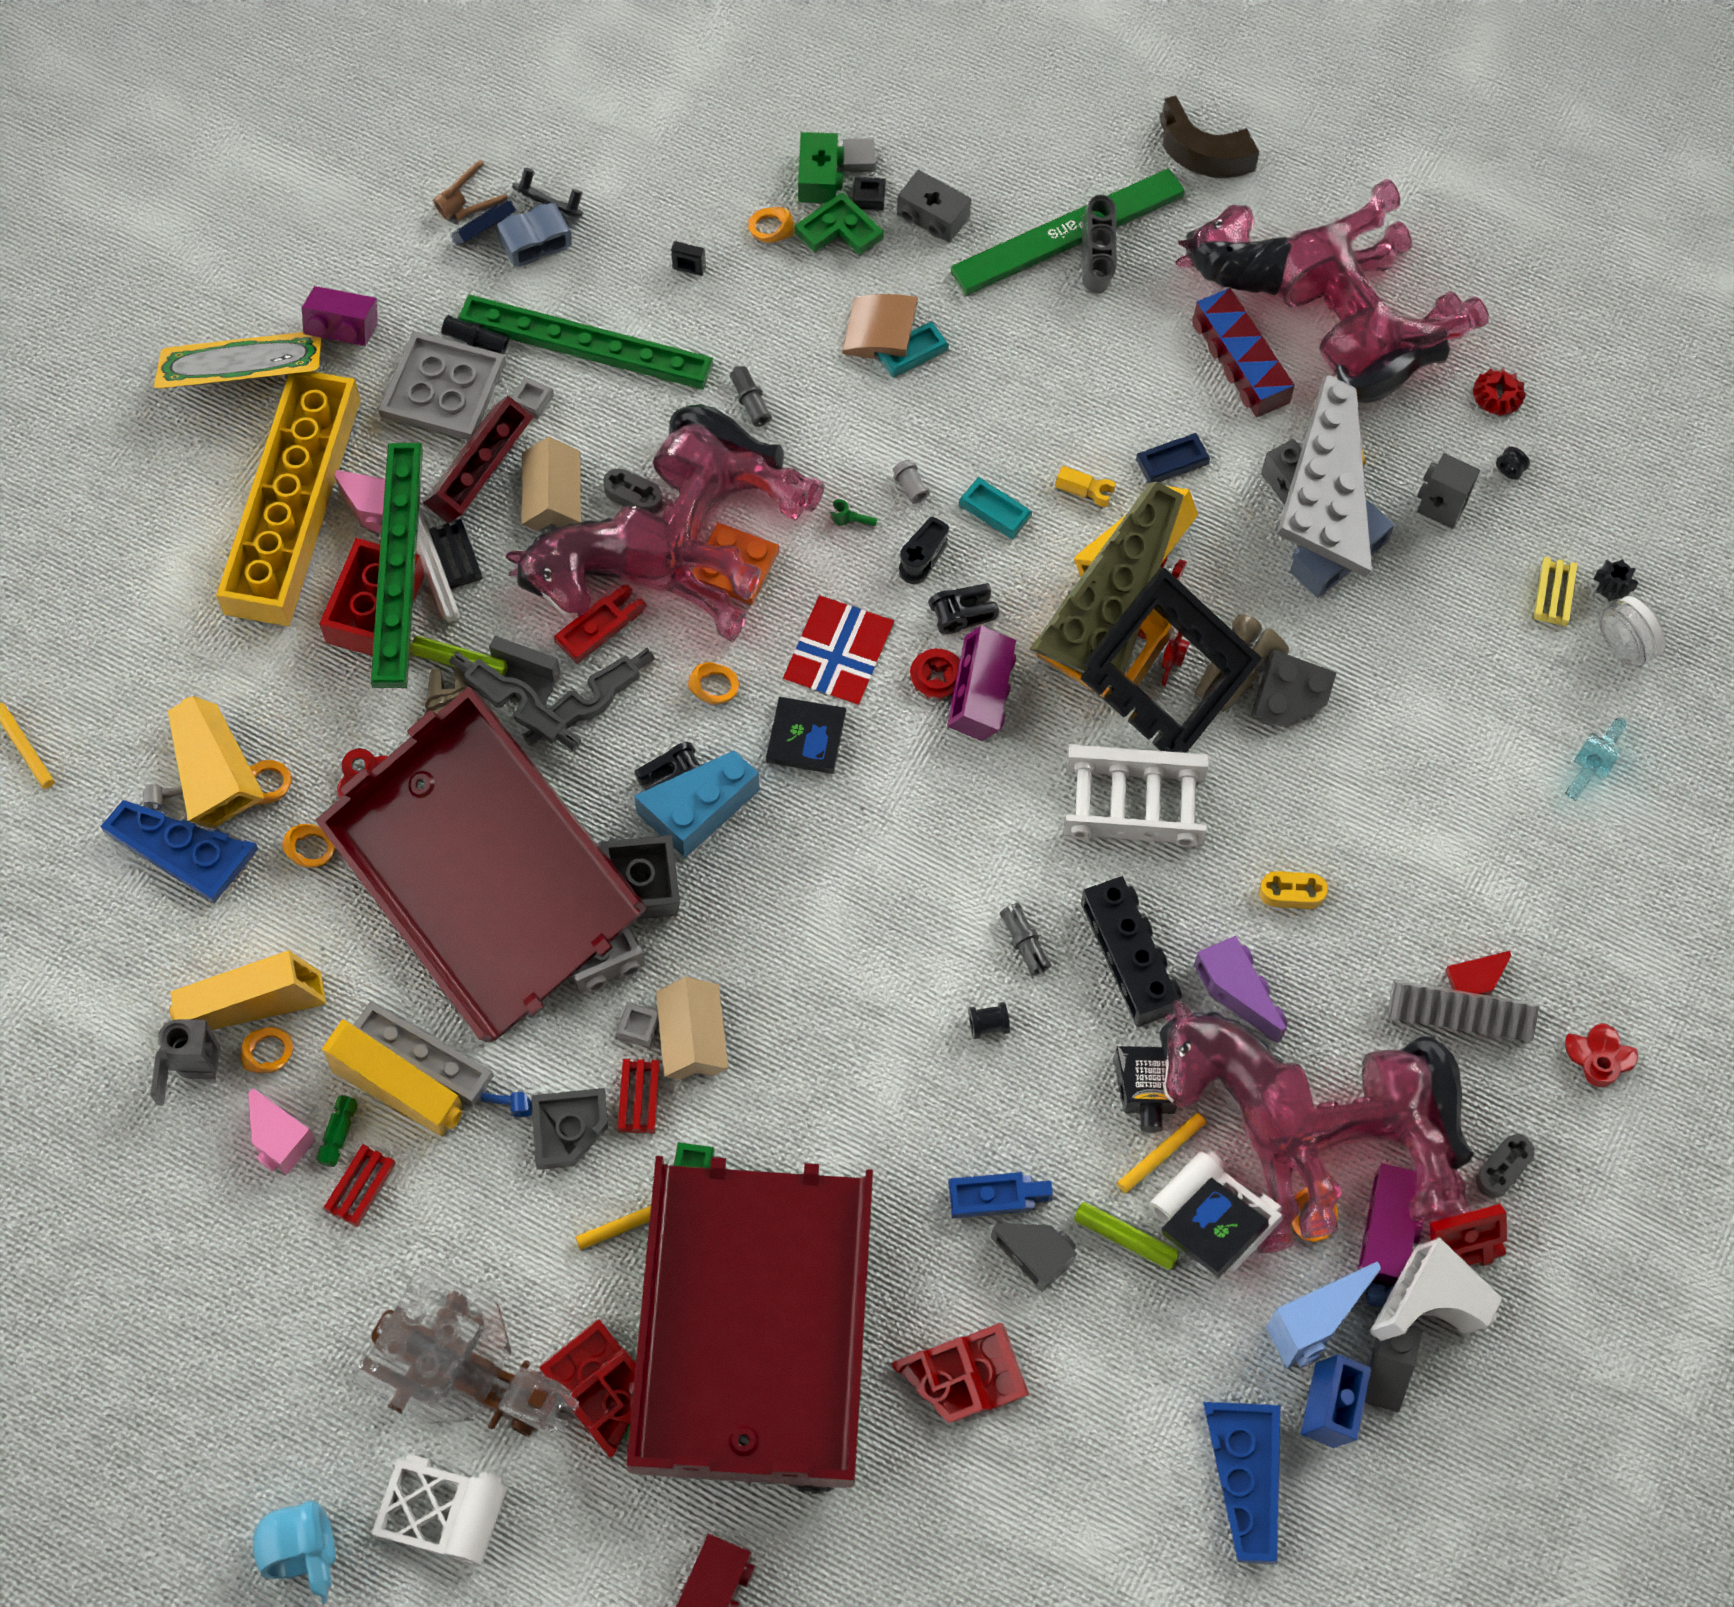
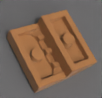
[842,294,918,359]

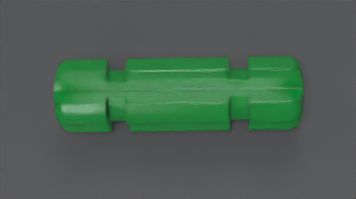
[316,1095,357,1167]

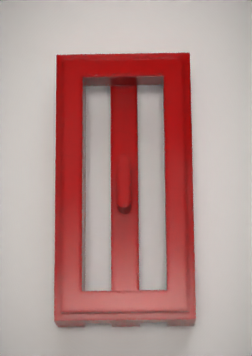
[618,1059,660,1134]
[324,1144,396,1228]

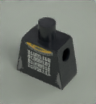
[1113,1046,1186,1133]

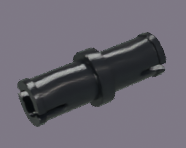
[441,315,509,354]

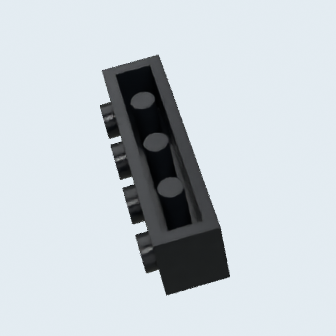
[1081,876,1182,1028]

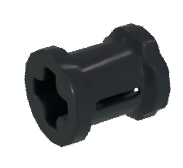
[968,1002,1010,1039]

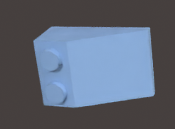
[1265,1261,1381,1368]

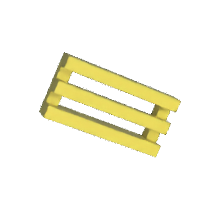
[1533,557,1578,626]

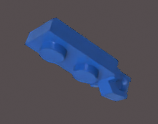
[948,1172,1053,1219]

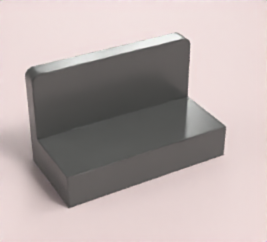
[489,636,560,706]

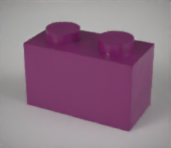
[301,286,378,346]

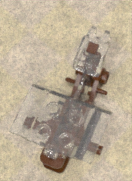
[352,1261,579,1438]

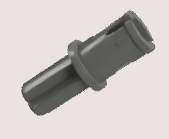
[730,366,772,427]

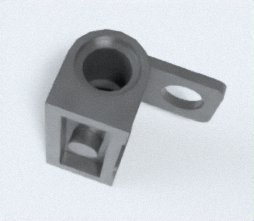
[151,1019,220,1106]

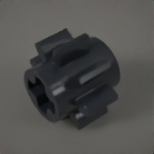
[1593,559,1638,602]

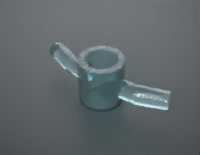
[1565,718,1627,801]

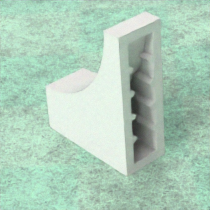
[1370,1238,1503,1341]

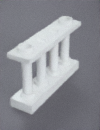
[1063,744,1209,847]

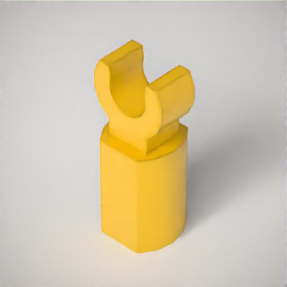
[1055,465,1116,507]

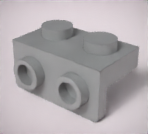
[571,927,645,994]

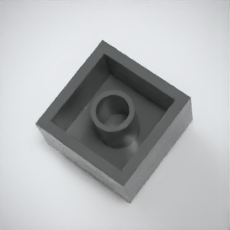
[600,835,680,919]

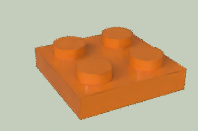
[691,522,779,605]

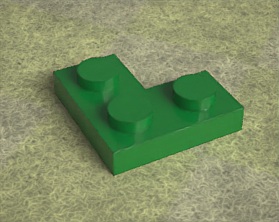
[794,192,884,256]

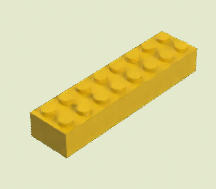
[216,371,361,627]

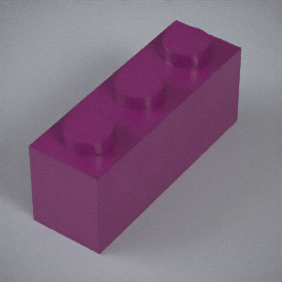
[947,625,1016,741]
[1357,1163,1429,1287]

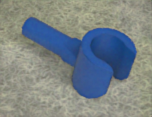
[481,1091,532,1118]

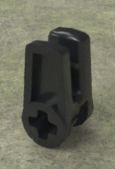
[899,517,949,584]
[928,583,999,635]
[634,742,703,791]

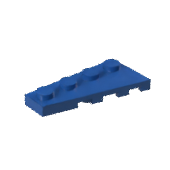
[100,800,258,904]
[1203,1402,1281,1565]

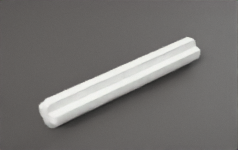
[416,508,460,623]

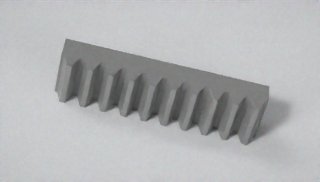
[1387,980,1539,1042]
[354,1001,494,1106]

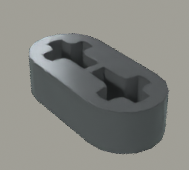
[603,468,663,516]
[1476,1134,1535,1198]

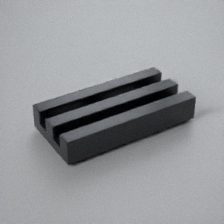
[430,519,483,589]

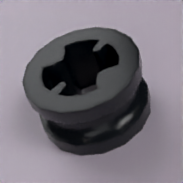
[1496,446,1530,480]

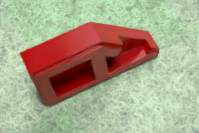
[1445,951,1512,995]

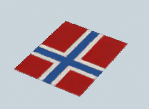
[782,595,895,705]

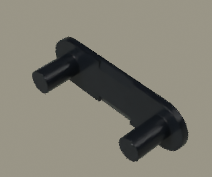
[512,167,583,216]

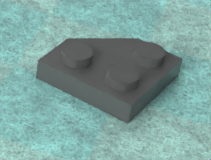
[1251,650,1337,727]
[531,1088,608,1170]

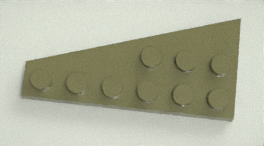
[1030,482,1184,674]

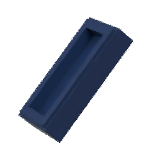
[450,200,516,245]
[1136,433,1210,484]

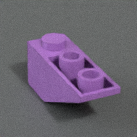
[1194,936,1287,1043]

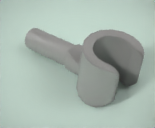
[143,784,183,810]

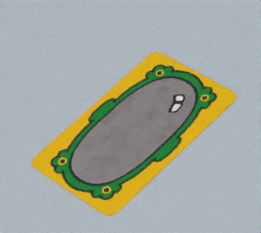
[154,332,321,388]

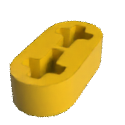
[1258,871,1328,909]

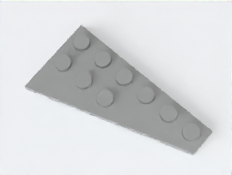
[1276,374,1372,577]

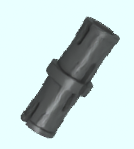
[1000,903,1051,976]

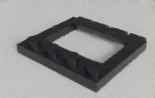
[1080,568,1262,753]

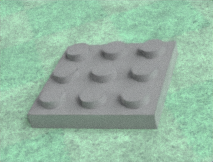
[379,331,506,440]

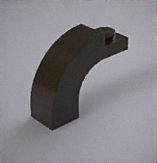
[1160,95,1260,178]

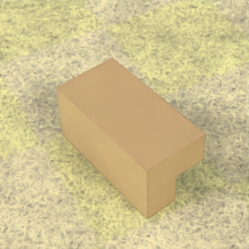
[521,436,581,531]
[656,977,729,1080]

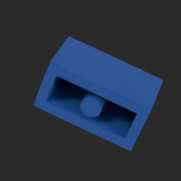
[1301,1354,1371,1448]

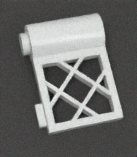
[1149,1151,1283,1272]
[371,1454,507,1566]

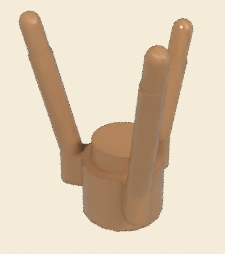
[432,160,508,221]

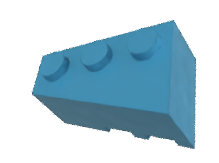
[634,751,760,858]

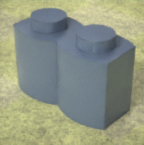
[497,203,572,267]

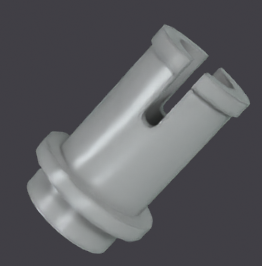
[893,460,930,504]

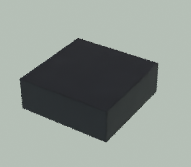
[853,177,886,211]
[671,241,706,276]

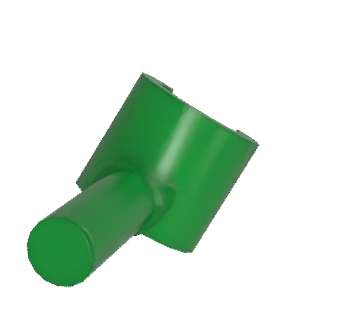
[830,499,878,527]

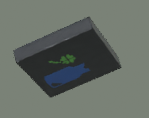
[766,697,847,774]
[1161,1177,1269,1278]

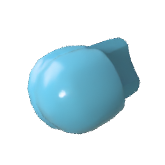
[253,1500,336,1604]

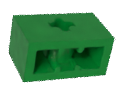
[798,132,844,203]

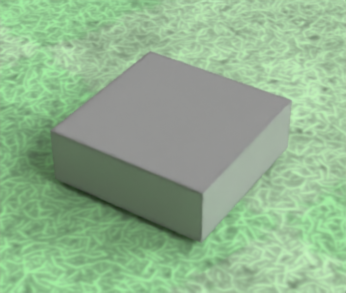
[843,138,875,171]
[511,376,554,420]
[615,1002,659,1049]

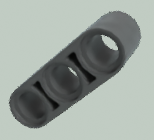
[1082,194,1117,293]

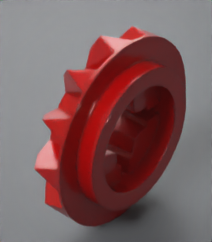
[1473,367,1526,415]
[910,648,960,700]

